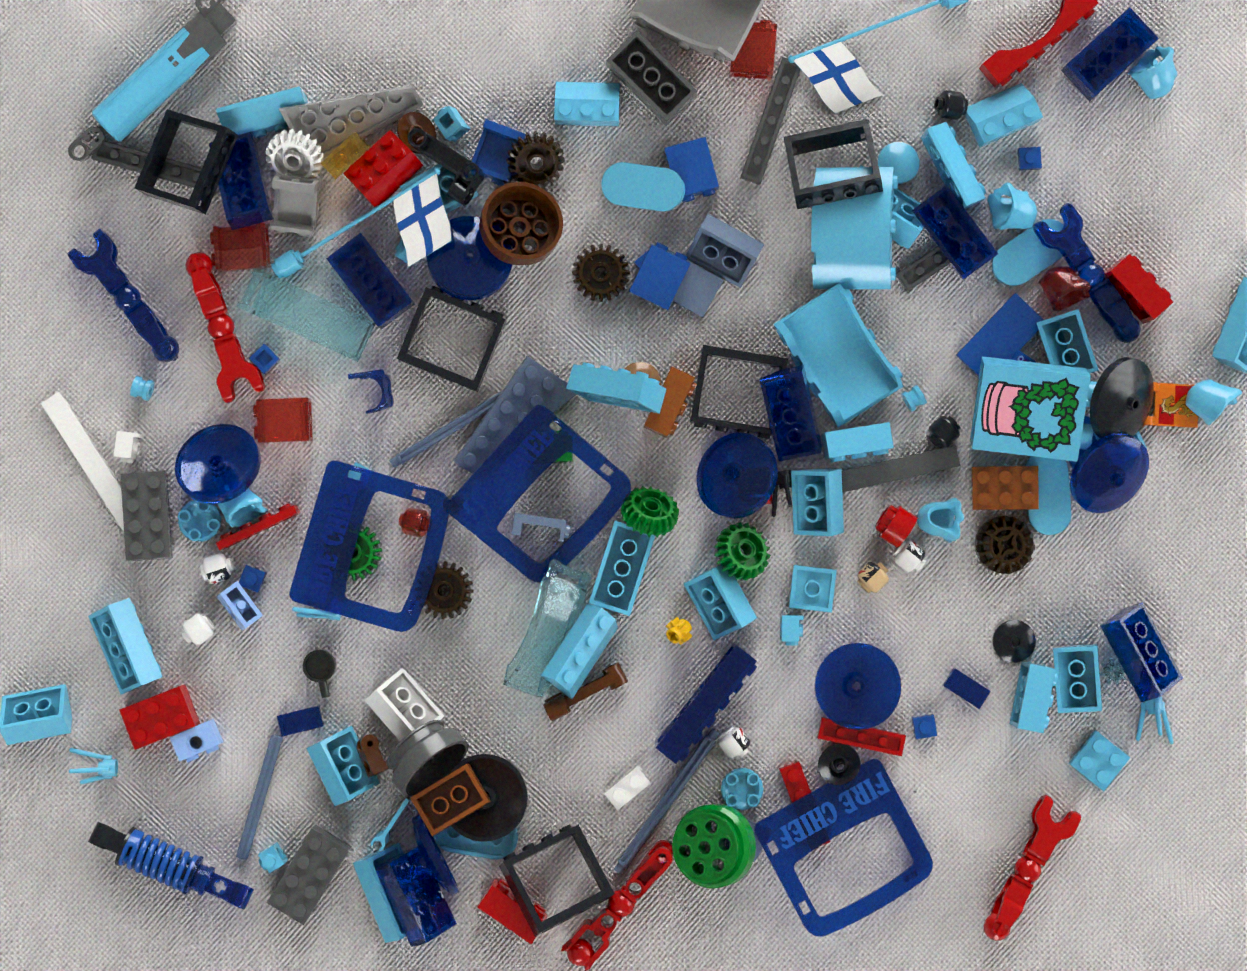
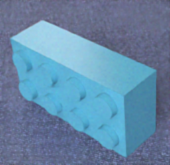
[566,362,666,414]
[589,521,655,616]

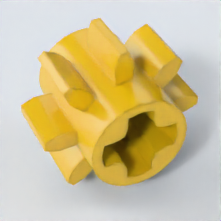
[666,617,692,645]

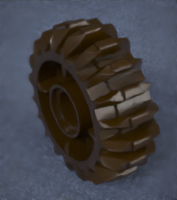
[506,131,565,188]
[572,244,630,302]
[415,561,474,619]

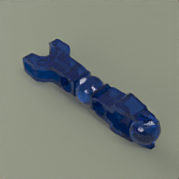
[1033,203,1141,343]
[67,229,179,362]

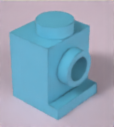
[433,106,471,142]
[780,615,804,646]
[258,842,288,874]

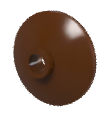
[397,112,436,154]

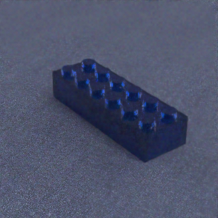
[655,643,757,764]

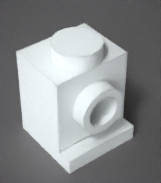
[114,431,143,463]

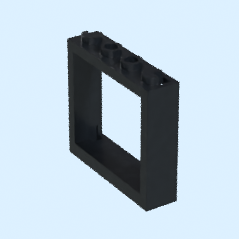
[134,109,238,215]
[784,119,883,209]
[397,286,507,392]
[690,345,788,439]
[499,824,615,937]

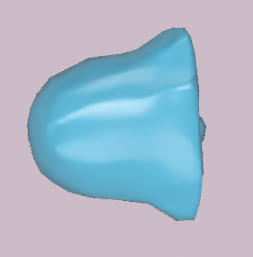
[1128,46,1178,99]
[988,182,1038,230]
[1185,379,1242,425]
[215,482,268,528]
[917,498,964,543]

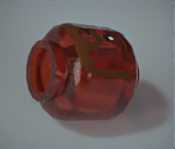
[399,508,432,537]

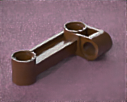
[543,662,628,721]

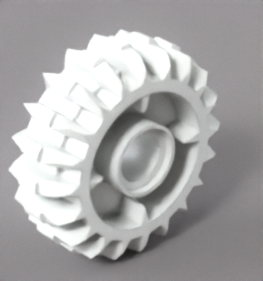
[266,128,324,179]

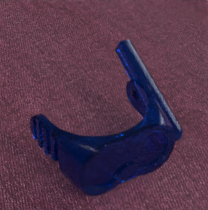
[348,369,394,414]

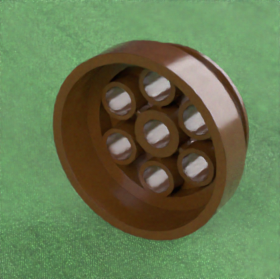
[479,182,563,265]

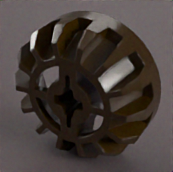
[975,516,1035,574]

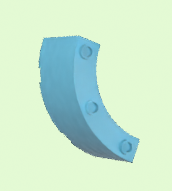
[811,167,898,289]
[774,283,904,427]

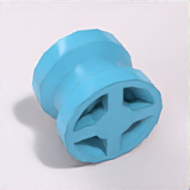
[130,376,155,401]
[901,385,927,412]

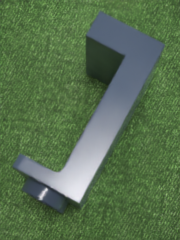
[512,513,571,542]

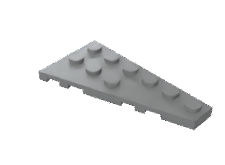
[279,85,424,158]

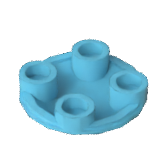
[878,142,920,184]
[178,499,221,542]
[721,768,763,810]

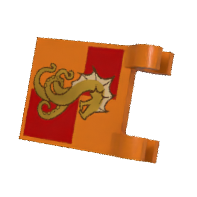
[1143,382,1198,428]

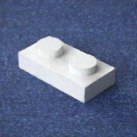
[604,766,651,810]

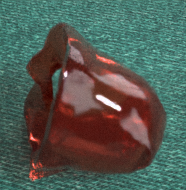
[1039,266,1091,312]

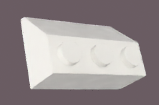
[365,668,444,741]

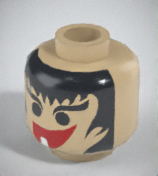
[857,562,889,593]

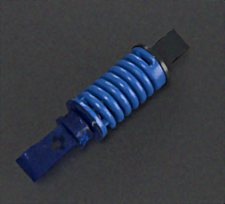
[88,822,254,910]

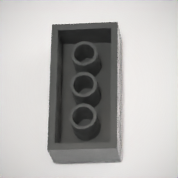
[606,30,697,126]
[120,471,173,561]
[267,824,352,925]

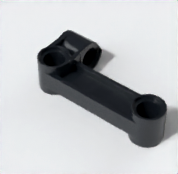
[408,128,484,206]

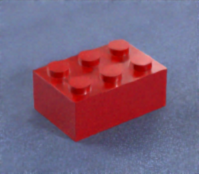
[343,130,424,207]
[1100,254,1173,324]
[119,684,201,750]
[477,878,548,944]

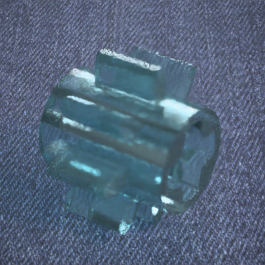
[1100,658,1128,685]

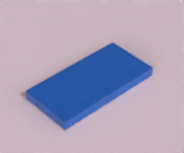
[956,293,1044,377]

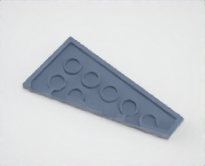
[454,356,577,474]

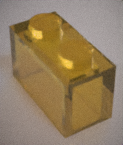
[321,132,371,179]

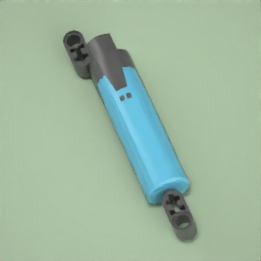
[68,0,237,162]

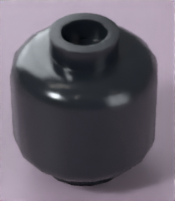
[934,90,968,120]
[928,416,961,448]

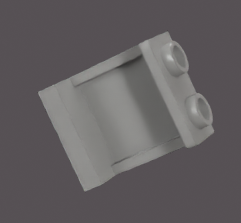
[270,174,319,236]

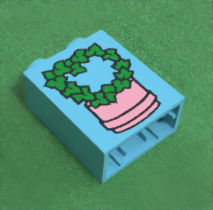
[970,357,1097,462]

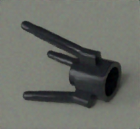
[772,470,792,517]

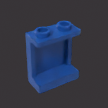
[471,119,526,186]
[664,137,719,203]
[629,242,691,310]

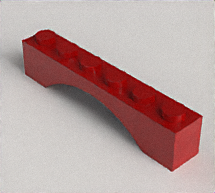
[979,0,1098,88]

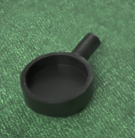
[302,649,336,698]

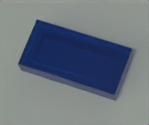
[942,668,991,709]
[277,705,324,737]

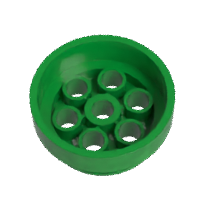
[672,804,756,889]

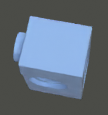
[216,581,263,631]
[170,718,223,763]

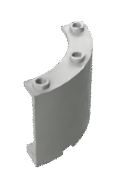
[629,0,766,63]

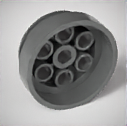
[387,720,469,798]

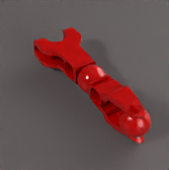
[185,252,265,403]
[983,794,1081,941]
[561,840,673,971]

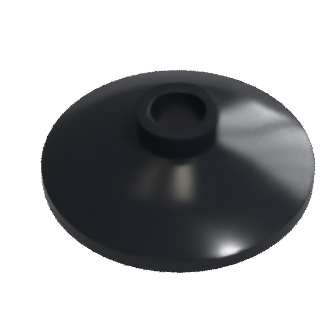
[993,620,1036,663]
[818,744,861,786]

